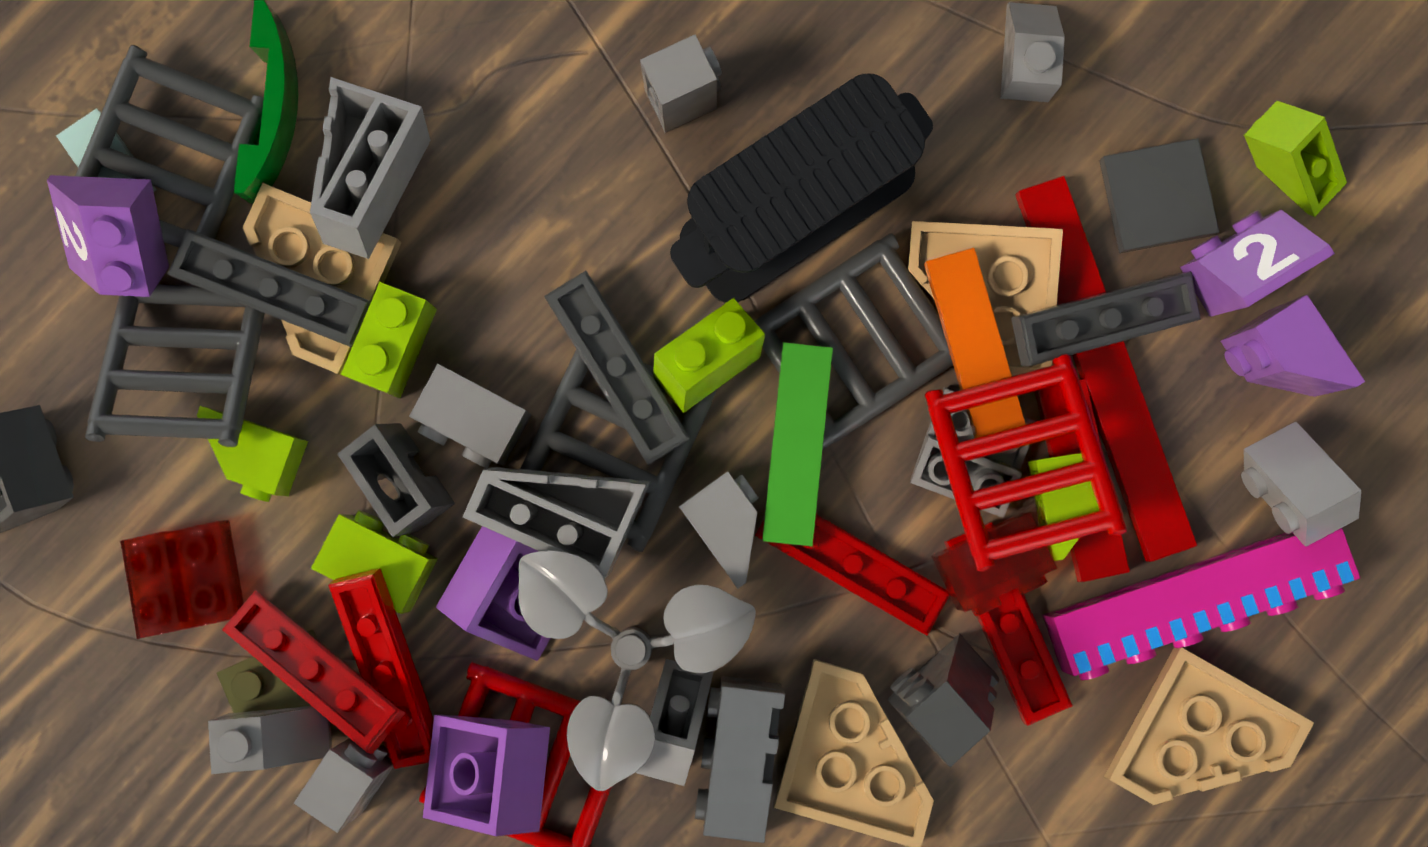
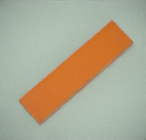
[924,248,1026,438]

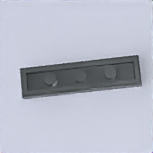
[168,229,371,348]
[544,271,691,465]
[1011,272,1201,366]

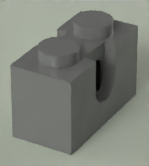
[337,423,455,537]

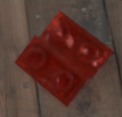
[120,520,244,639]

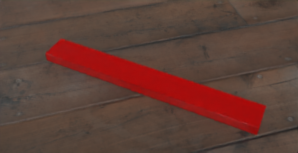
[1015,176,1197,562]

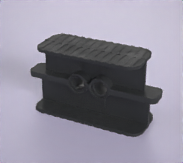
[670,73,933,303]

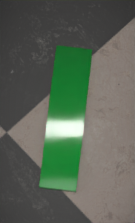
[234,0,298,204]

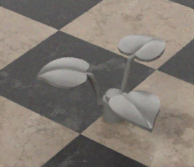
[518,550,756,791]

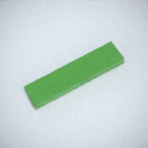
[762,342,833,547]

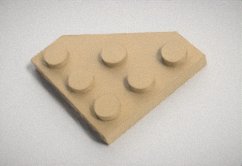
[243,183,402,376]
[908,221,1063,376]
[1104,648,1314,805]
[773,659,934,847]

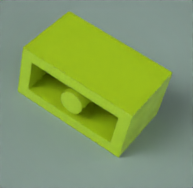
[341,282,437,398]
[653,298,765,413]
[311,510,438,614]

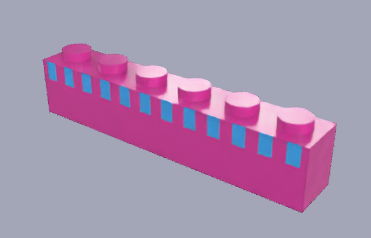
[1042,528,1360,680]

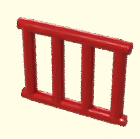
[925,354,1127,572]
[419,662,612,847]

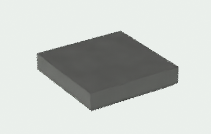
[1099,138,1219,254]

